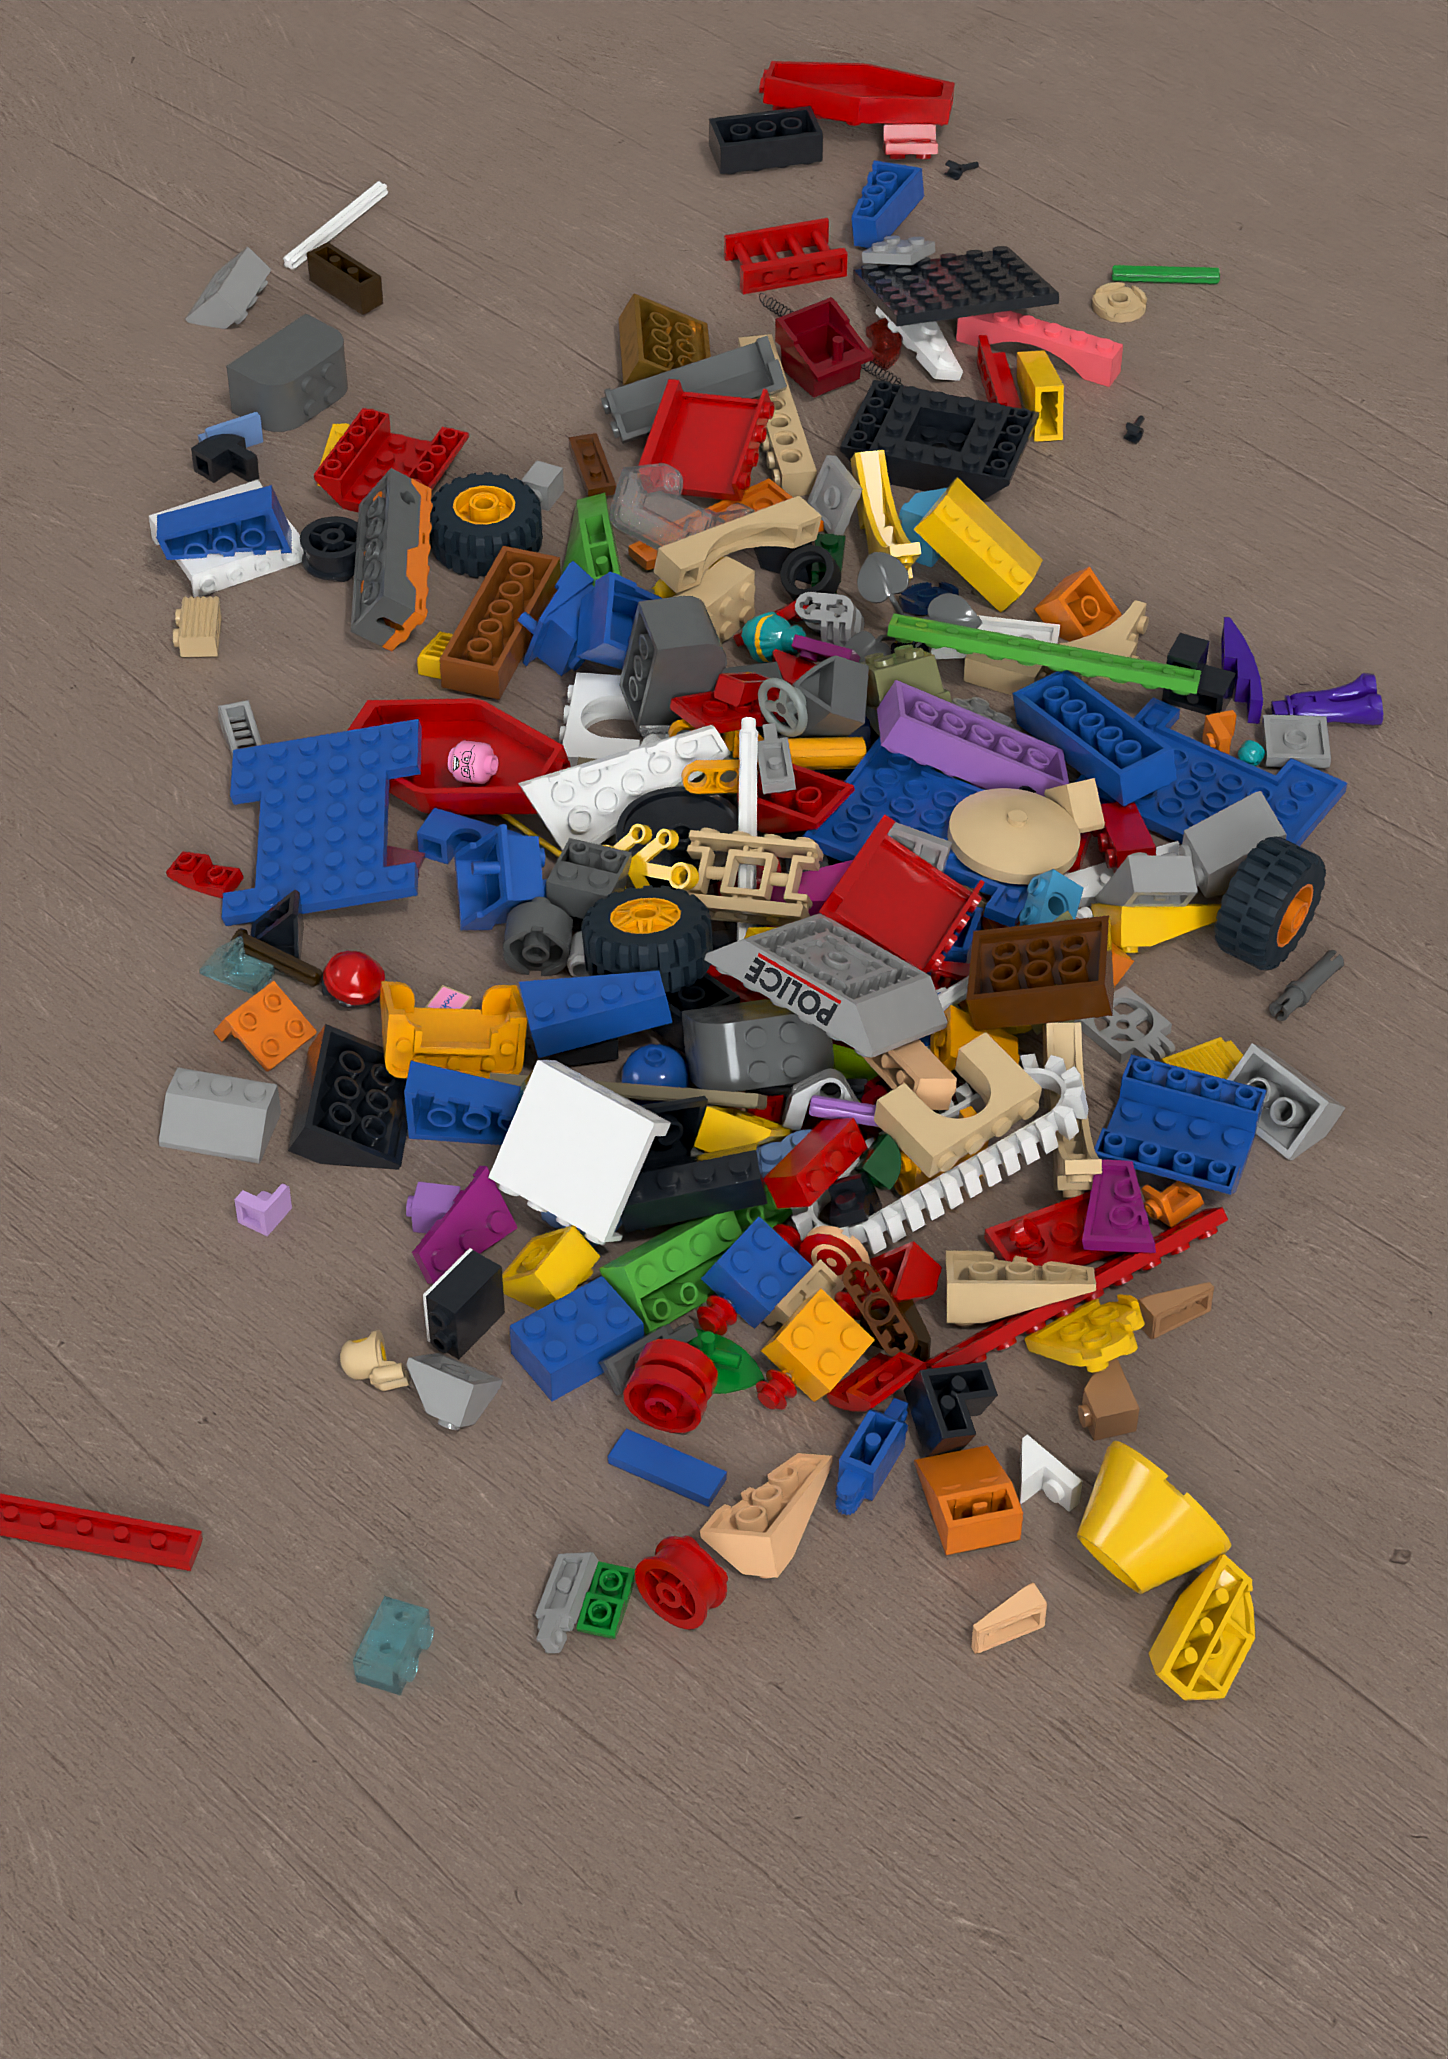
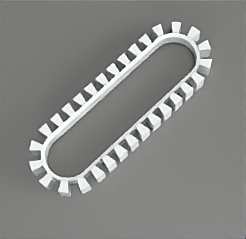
[791,1054,1089,1254]

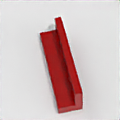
[977,335,1022,408]

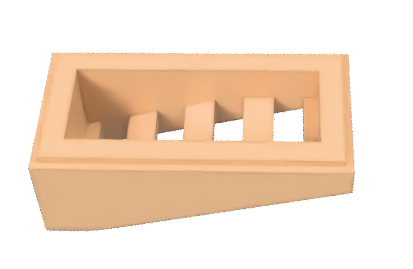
[971,1583,1047,1654]

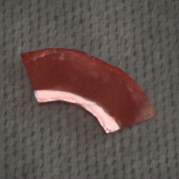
[866,317,902,371]

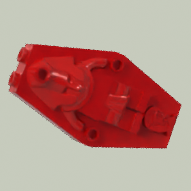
[759,61,955,126]
[347,698,571,815]

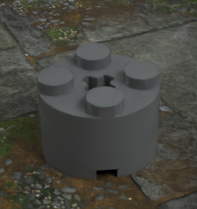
[503,897,573,976]

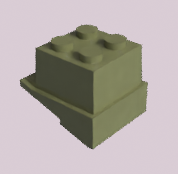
[860,645,952,736]

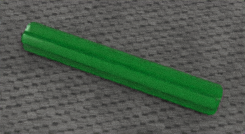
[1112,265,1220,284]

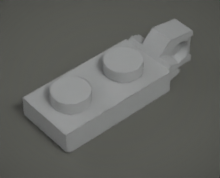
[757,723,796,794]
[535,1552,599,1653]

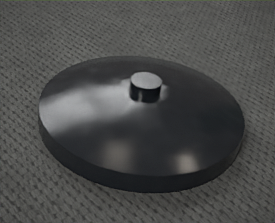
[616,787,739,888]

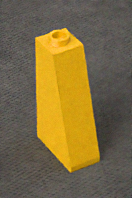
[1017,350,1064,442]

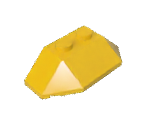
[1148,1554,1255,1701]

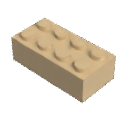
[673,556,755,644]

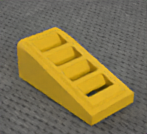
[417,631,453,679]

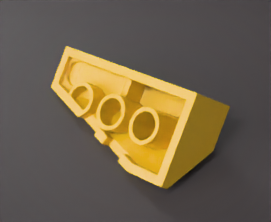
[1091,903,1222,953]

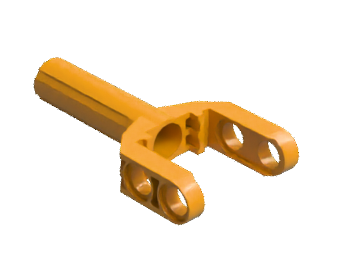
[668,719,866,794]

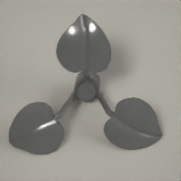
[845,552,982,663]

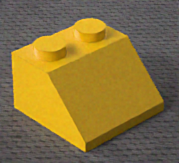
[694,1106,793,1153]
[502,1225,600,1310]

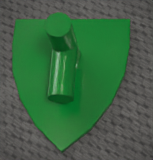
[689,1328,765,1394]

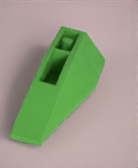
[562,493,623,587]
[599,1183,793,1334]

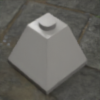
[406,1353,503,1430]

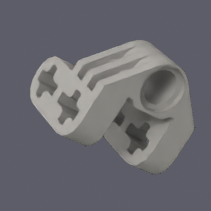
[795,592,865,647]
[782,1069,859,1131]

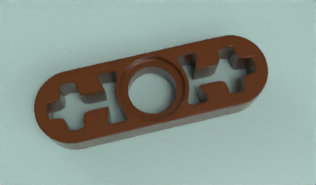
[843,1261,918,1356]

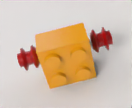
[756,1288,875,1410]

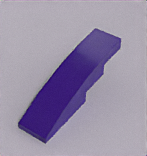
[1221,617,1263,724]

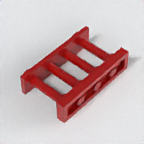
[724,218,848,295]

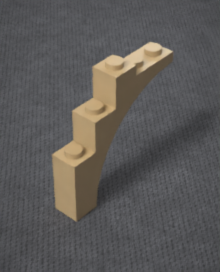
[964,600,1149,696]
[1043,1022,1102,1198]

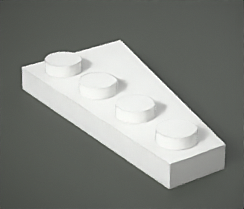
[931,615,1060,659]

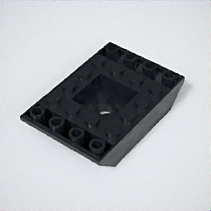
[840,380,1040,501]

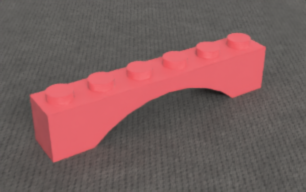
[956,311,1123,387]

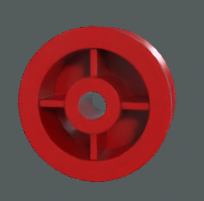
[635,1535,728,1629]

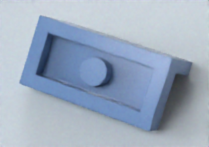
[198,412,263,448]

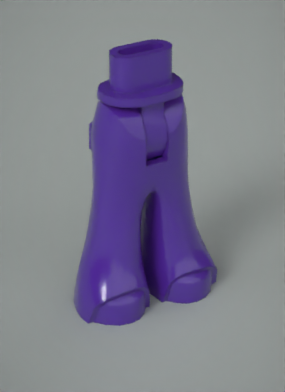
[1271,673,1384,726]

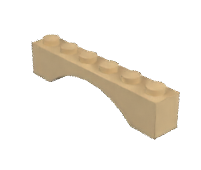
[654,496,822,593]

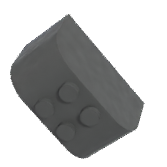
[226,314,348,432]
[619,596,727,733]
[682,999,835,1092]

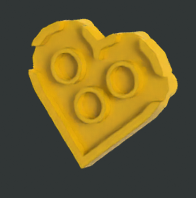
[1024,1294,1145,1373]

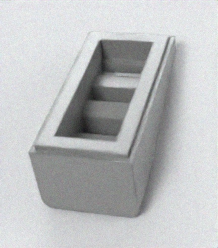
[218,700,263,757]

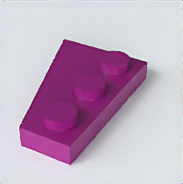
[412,1165,518,1284]

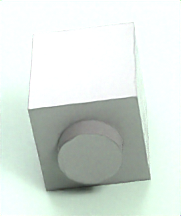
[521,461,564,511]

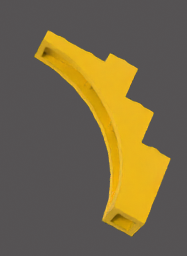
[851,450,921,582]

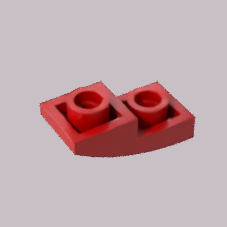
[166,851,244,898]

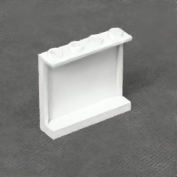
[149,480,304,598]
[488,1060,671,1245]

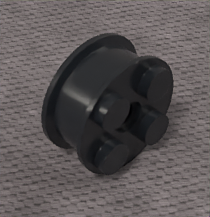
[300,516,358,582]

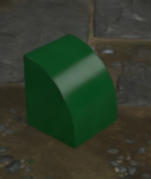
[854,1134,901,1191]

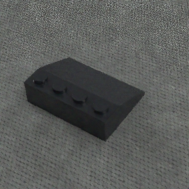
[288,1024,408,1170]

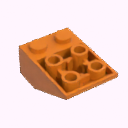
[914,1445,1023,1555]

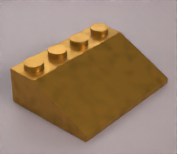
[619,293,711,385]

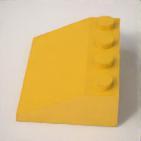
[914,477,1043,613]

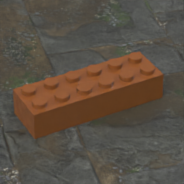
[439,546,561,700]

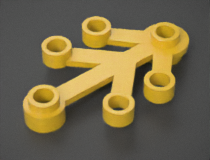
[602,824,699,891]

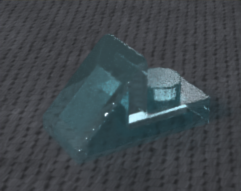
[199,936,275,995]

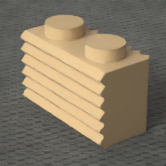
[173,596,222,657]

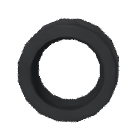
[780,545,841,605]

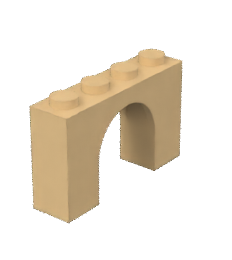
[874,1032,1042,1178]

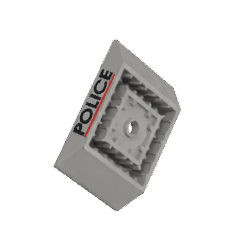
[704,913,948,1058]

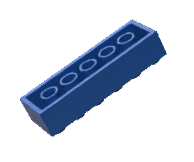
[1012,670,1177,806]

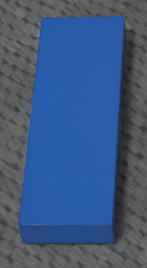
[608,1428,727,1507]

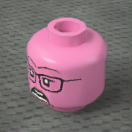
[448,741,498,785]

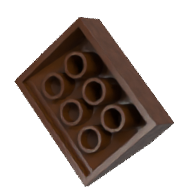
[966,915,1114,1031]

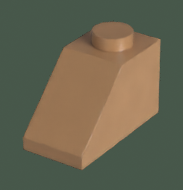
[1078,1358,1140,1441]

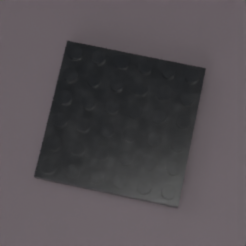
[853,246,1059,327]

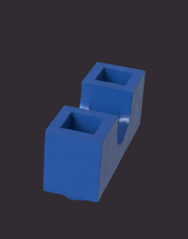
[417,808,522,865]

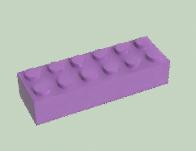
[877,680,1069,797]

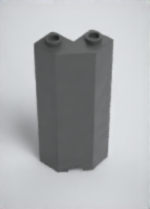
[601,335,787,444]

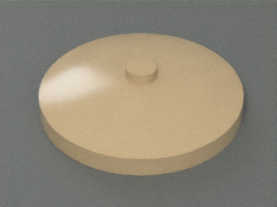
[948,788,1080,885]

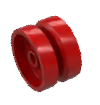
[623,1339,718,1433]

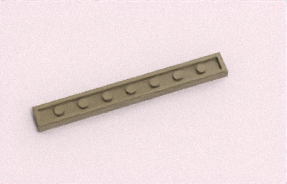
[489,1072,767,1110]

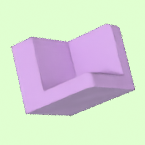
[234,1183,292,1236]

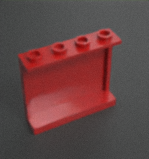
[636,379,775,502]
[819,814,985,973]

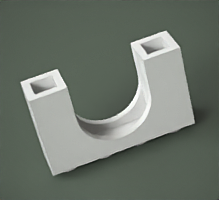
[559,672,640,767]

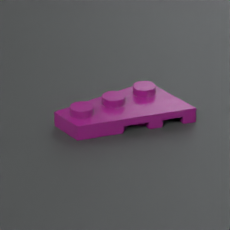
[1082,1160,1156,1253]

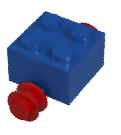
[697,1217,813,1336]

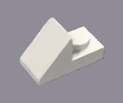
[1019,1434,1083,1512]

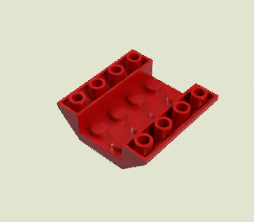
[314,408,469,513]

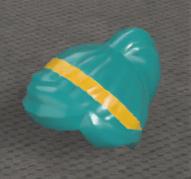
[741,612,806,663]

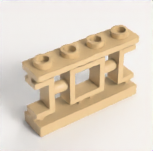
[687,828,824,927]

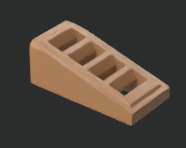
[1138,1282,1214,1340]

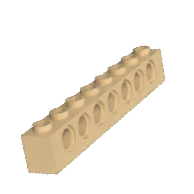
[738,334,817,497]

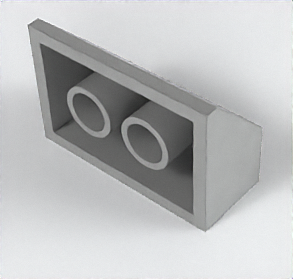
[185,246,271,329]
[1227,1043,1345,1160]
[159,1067,281,1164]

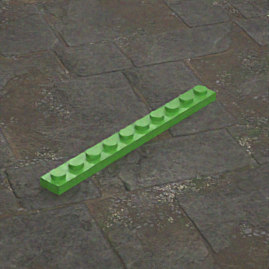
[887,613,1201,695]

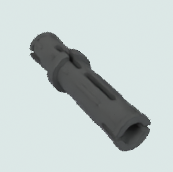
[1269,950,1344,1021]

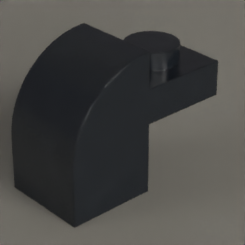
[191,434,260,483]
[828,1172,882,1228]

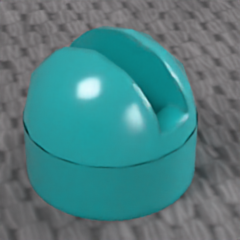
[1237,740,1265,767]

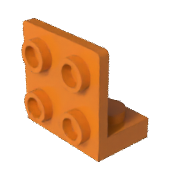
[213,980,317,1072]

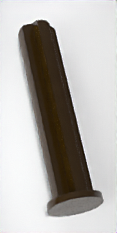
[229,928,323,987]

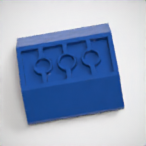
[1094,1054,1267,1195]

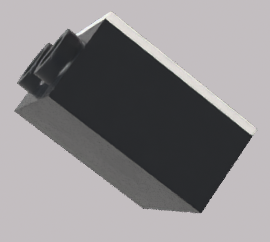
[423,1248,505,1360]

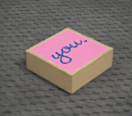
[425,985,472,1009]

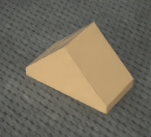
[1044,778,1105,834]

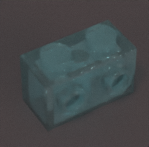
[353,1596,434,1695]

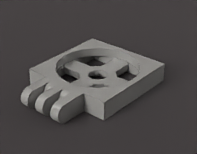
[1074,985,1175,1064]

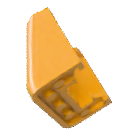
[380,981,528,1079]

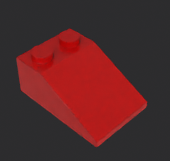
[737,763,855,834]

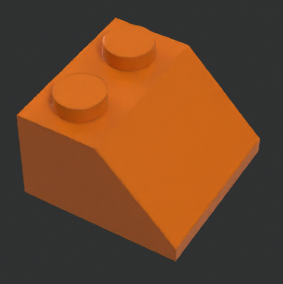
[1034,566,1122,642]

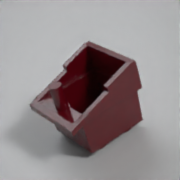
[775,297,874,398]

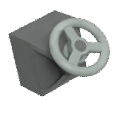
[758,655,869,738]

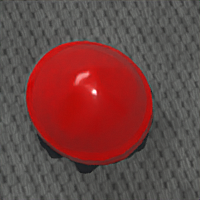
[321,951,385,1008]

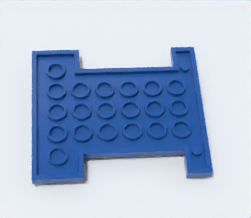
[1074,697,1347,846]
[222,719,422,926]
[803,736,1029,927]

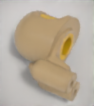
[340,1330,410,1391]

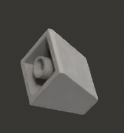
[1179,791,1287,898]

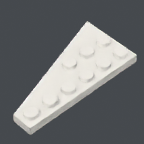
[518,725,731,851]

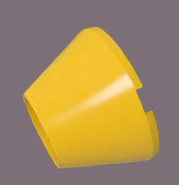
[1077,1441,1232,1594]

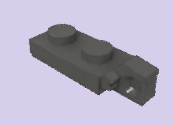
[599,1322,698,1395]

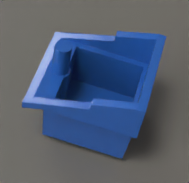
[518,561,595,676]
[576,572,662,670]
[454,824,547,930]

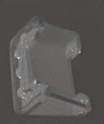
[609,463,755,551]

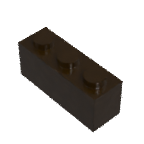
[307,242,383,315]

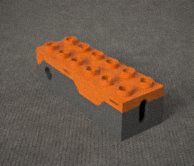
[350,468,433,651]

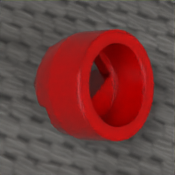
[1009,1217,1041,1249]

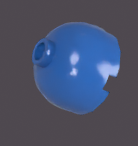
[621,1044,689,1105]

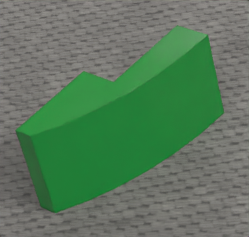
[576,1561,636,1639]

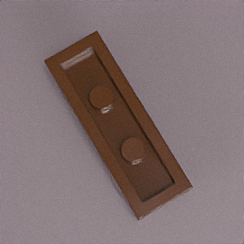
[569,433,617,497]

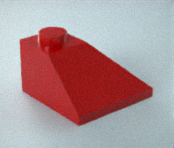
[854,1241,942,1320]

